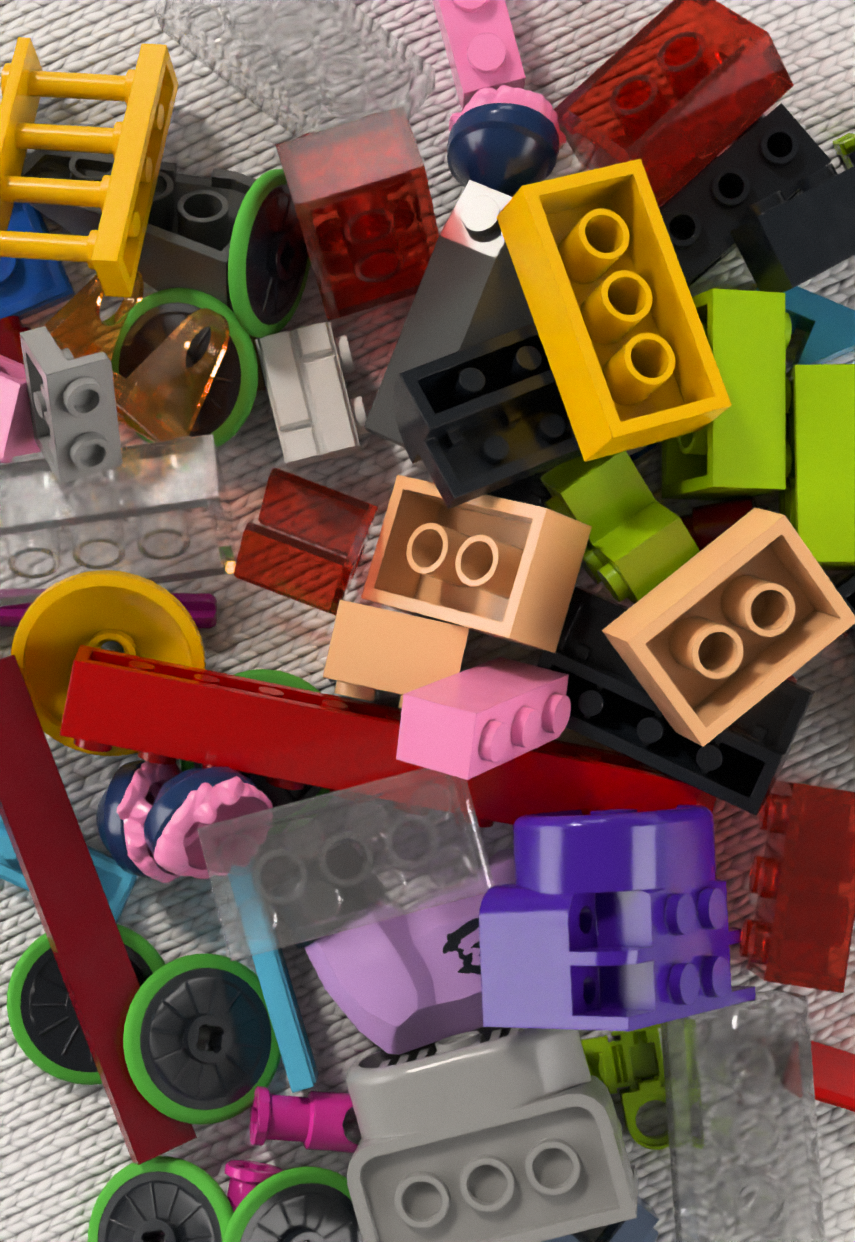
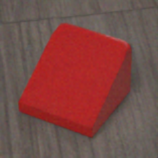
[789,1040,855,1112]

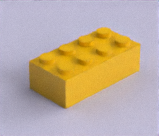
[496,159,732,462]

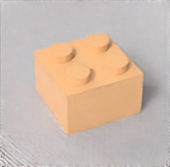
[323,600,469,708]

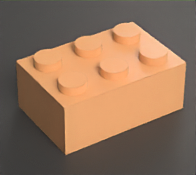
[361,475,592,653]
[602,508,855,747]

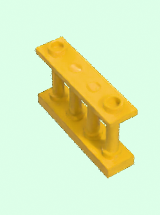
[0,37,179,298]

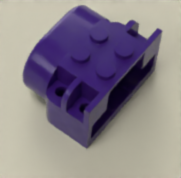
[479,805,756,1032]

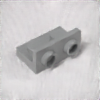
[20,326,122,484]

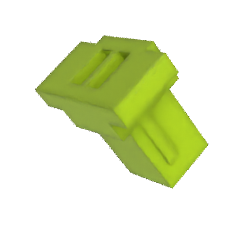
[832,133,855,170]

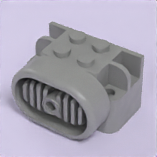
[346,1027,638,1242]

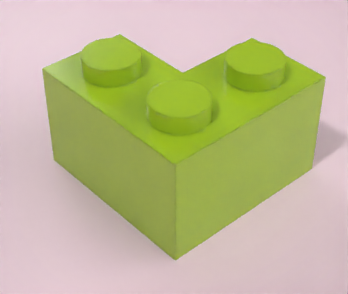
[540,451,700,604]

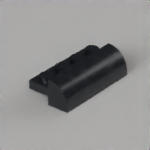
[393,323,582,509]
[537,586,815,815]

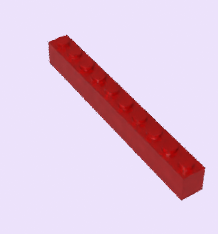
[59,645,716,828]

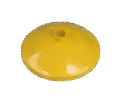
[11,570,206,756]

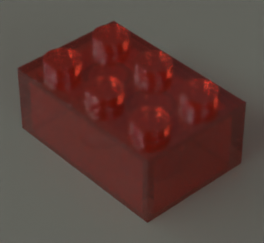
[553,0,794,208]
[275,106,439,321]
[739,780,855,993]

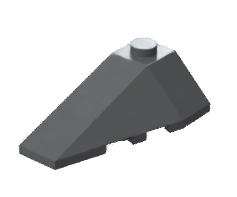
[21,150,257,312]
[364,180,534,448]

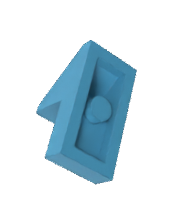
[755,286,855,369]

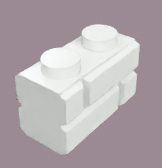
[255,322,370,469]

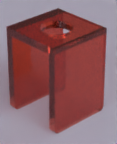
[234,468,378,616]

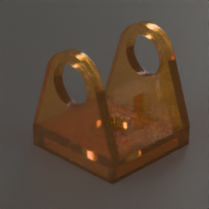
[44,270,229,455]

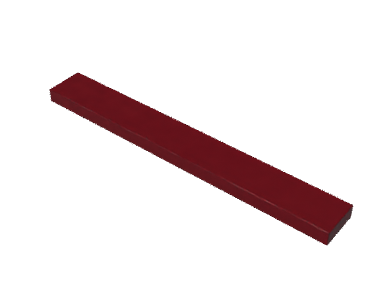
[0,654,197,1165]

